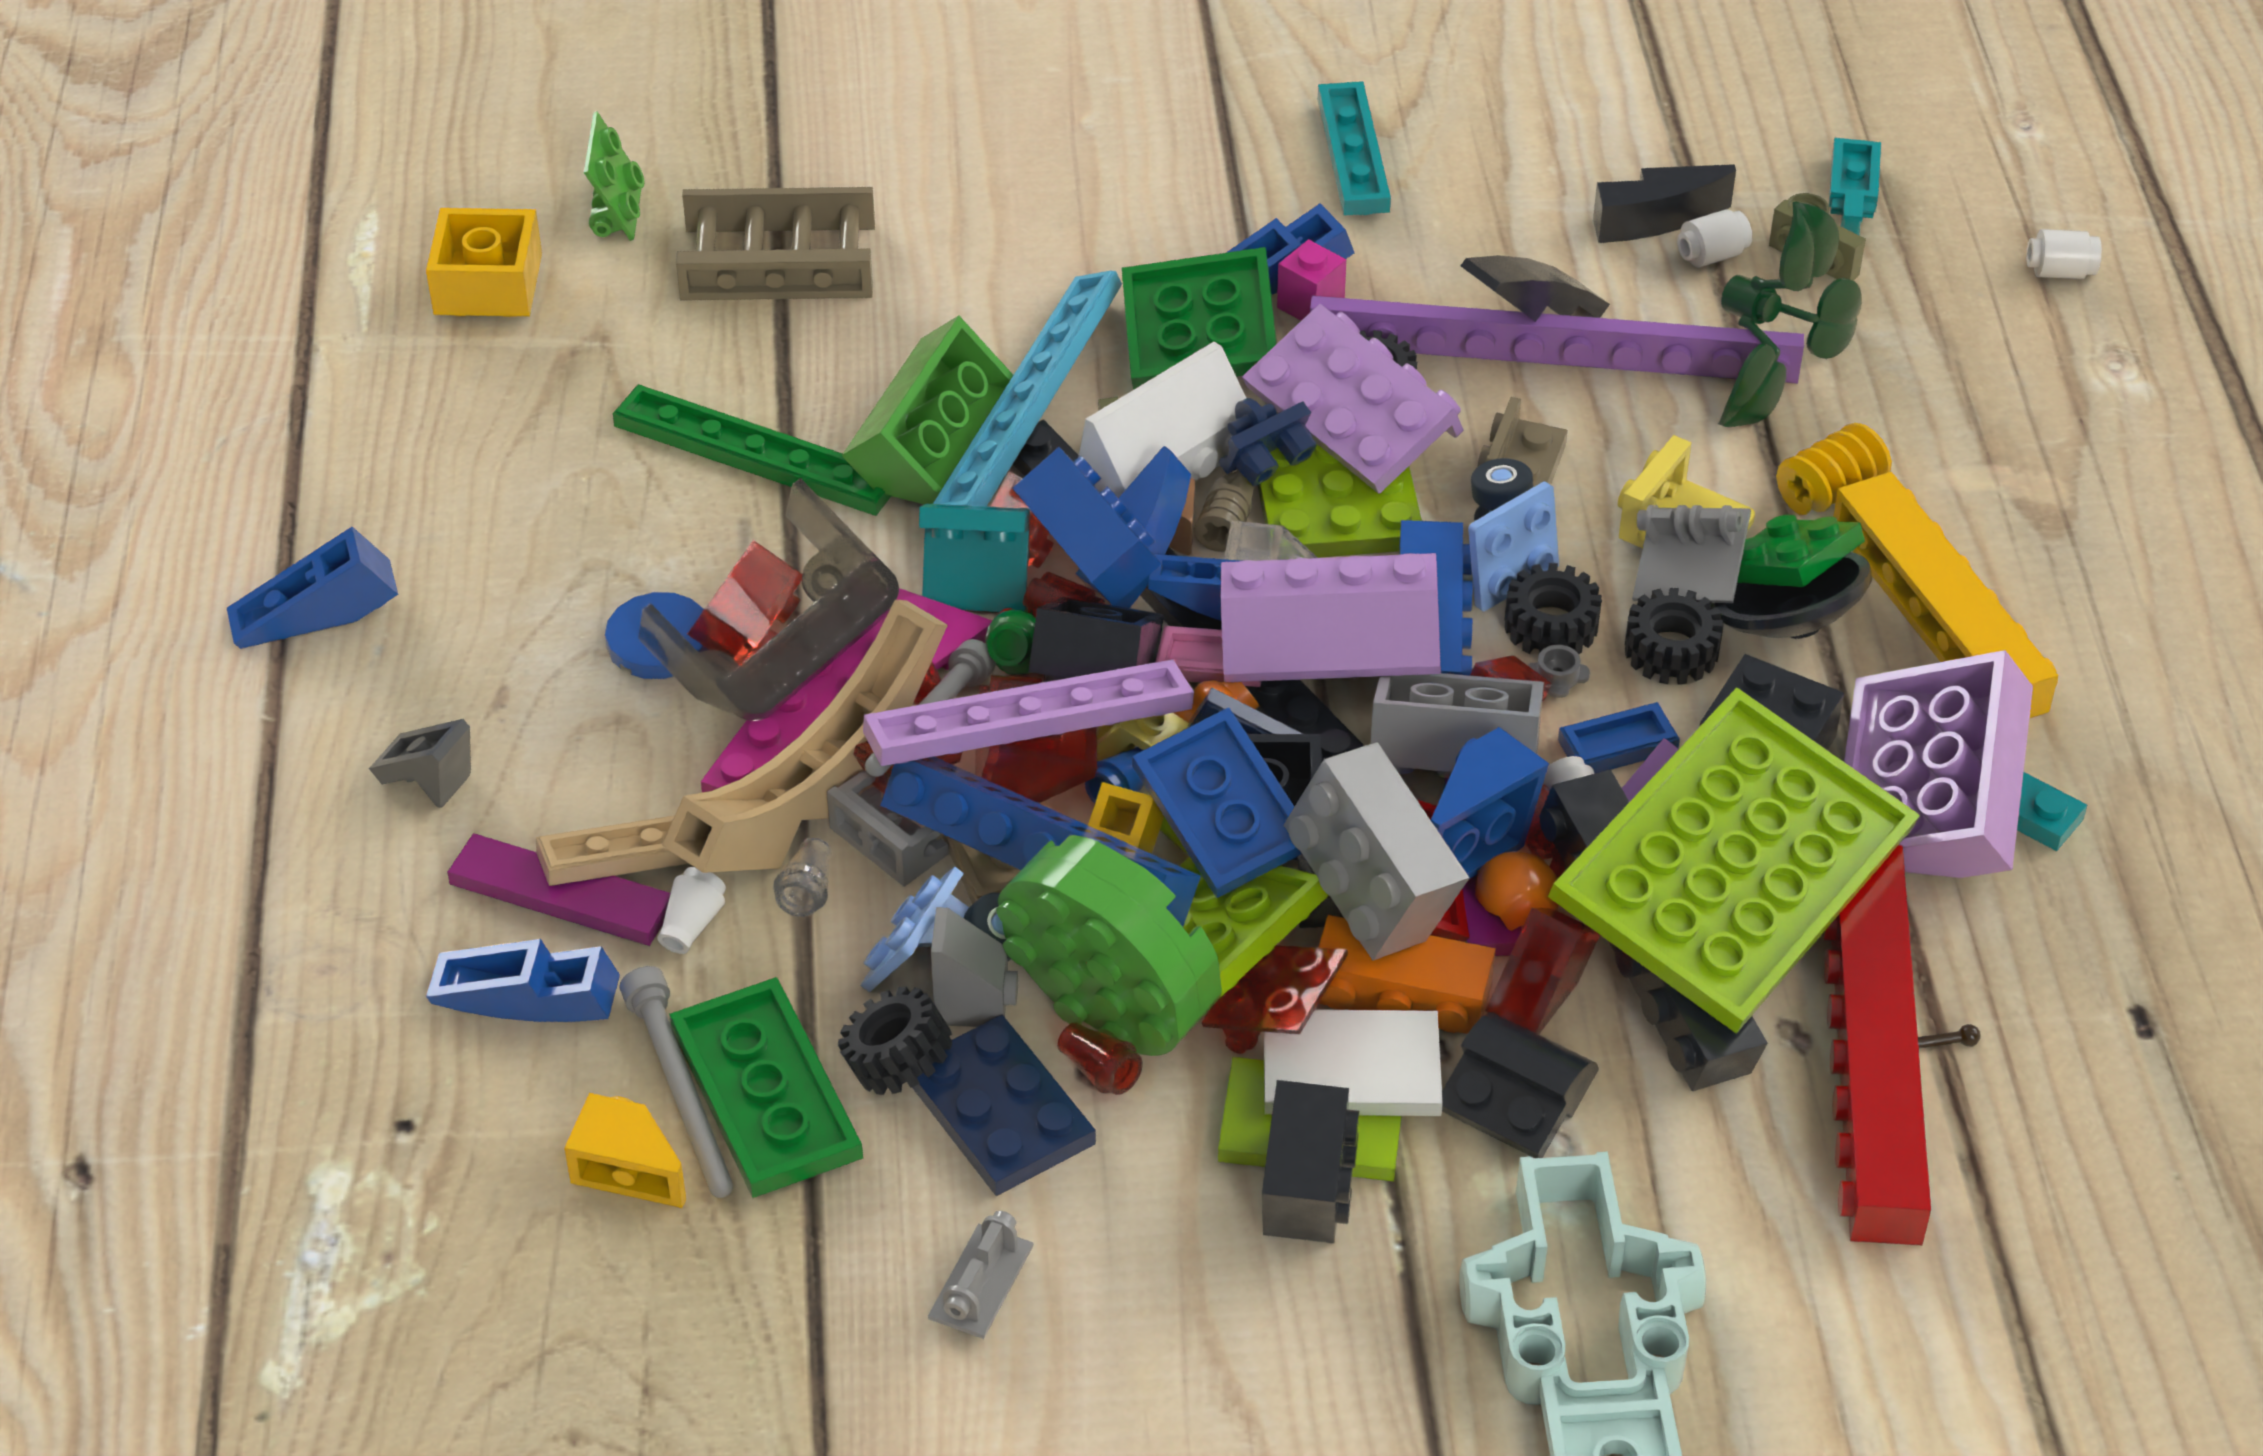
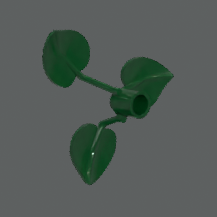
[1718,201,1862,427]

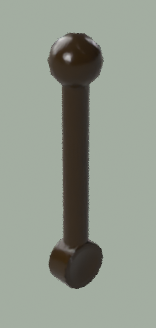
[1918,1024,1981,1048]

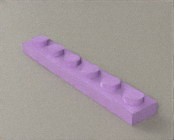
[863,659,1194,766]

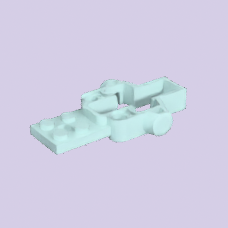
[1459,1151,1706,1456]

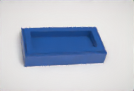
[1558,702,1680,774]

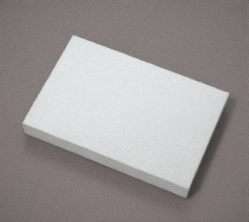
[1263,1009,1442,1116]

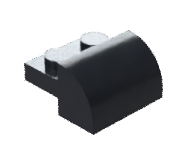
[1442,1012,1599,1158]

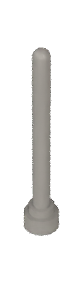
[865,639,996,777]
[619,966,733,1198]

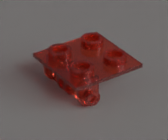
[1201,945,1349,1054]

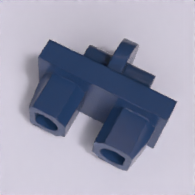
[1218,398,1317,486]

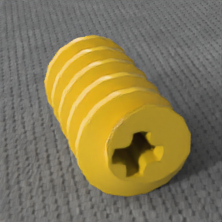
[1776,422,1892,515]

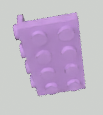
[1242,304,1464,494]

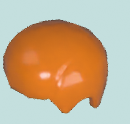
[1475,852,1559,935]

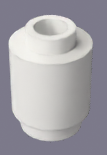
[1677,209,1752,268]
[2026,229,2102,279]

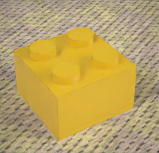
[426,208,542,317]

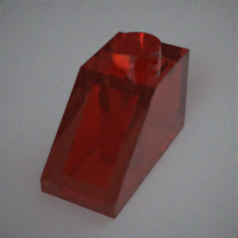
[1485,908,1600,1034]

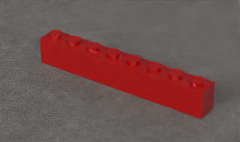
[1822,845,1931,1246]

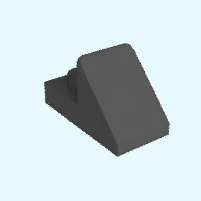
[369,719,471,808]

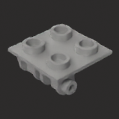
[1632,505,1751,603]

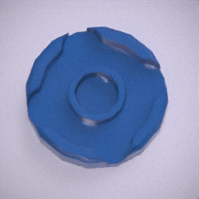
[605,592,711,679]

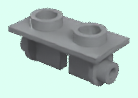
[928,1211,1034,1339]

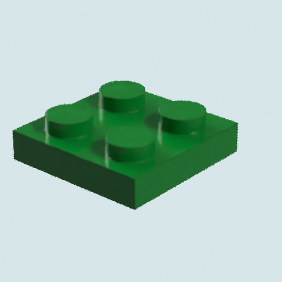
[1737,515,1865,587]

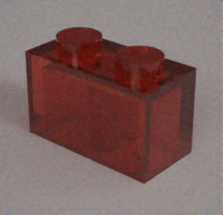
[687,540,805,670]

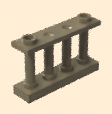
[676,187,875,301]

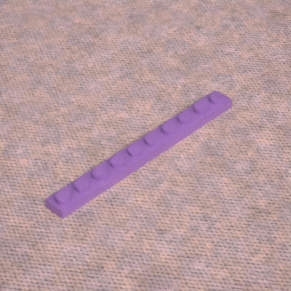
[1310,296,1804,384]

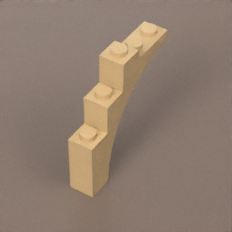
[662,600,947,873]

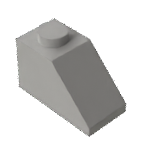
[931,907,1018,1027]

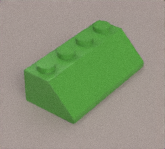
[842,315,1013,505]

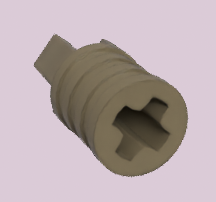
[1194,469,1255,552]

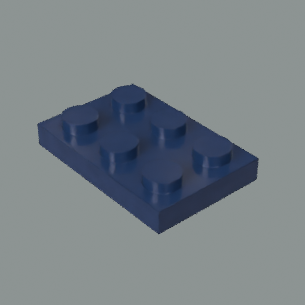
[912,1014,1096,1196]

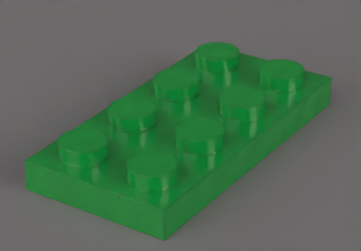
[669,977,863,1198]

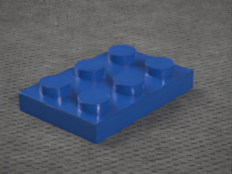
[1132,707,1302,898]

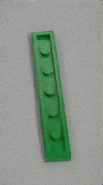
[612,384,891,516]

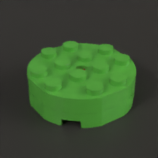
[996,835,1222,1056]

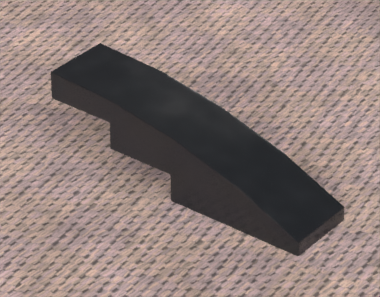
[1460,255,1610,322]

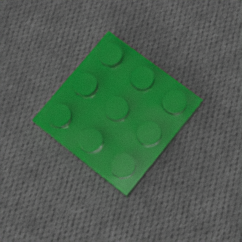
[1121,247,1277,390]

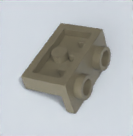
[1477,397,1568,487]

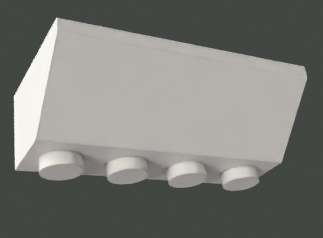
[1079,342,1246,498]

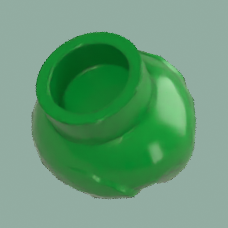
[986,608,1036,675]

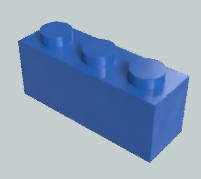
[1013,447,1161,606]

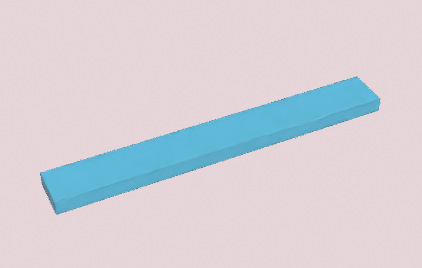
[933,270,1122,506]

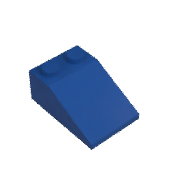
[1431,727,1549,880]

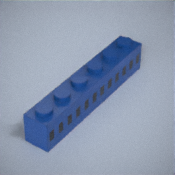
[880,757,1201,927]

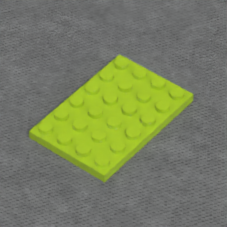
[1548,687,1920,1034]

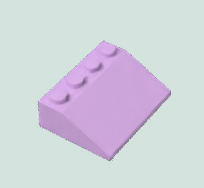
[1844,650,2033,878]

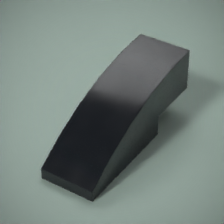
[1593,164,1736,243]

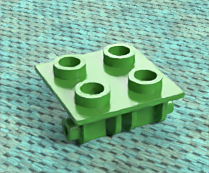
[584,111,645,241]

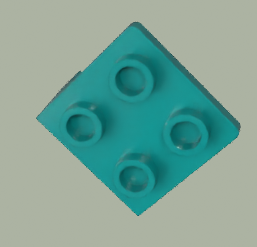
[919,504,1030,612]

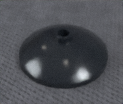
[1715,552,1872,639]

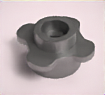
[1526,645,1590,698]

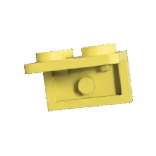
[1617,435,1755,549]

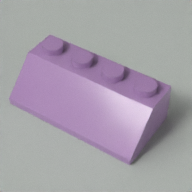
[1221,553,1441,682]

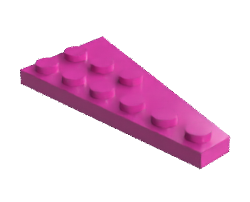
[701,573,992,793]

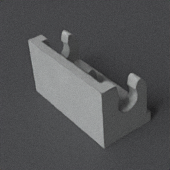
[827,771,949,887]

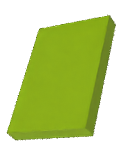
[1218,1057,1402,1182]

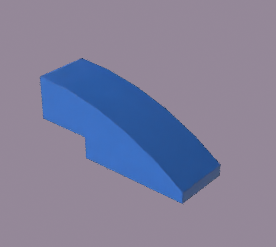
[1226,203,1355,295]
[1075,446,1191,608]
[426,939,620,1022]

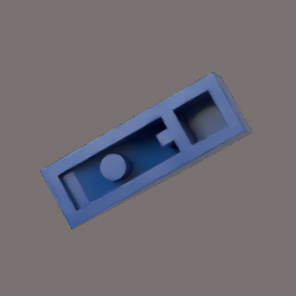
[227,527,399,649]

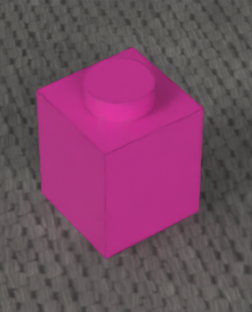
[1277,239,1347,321]

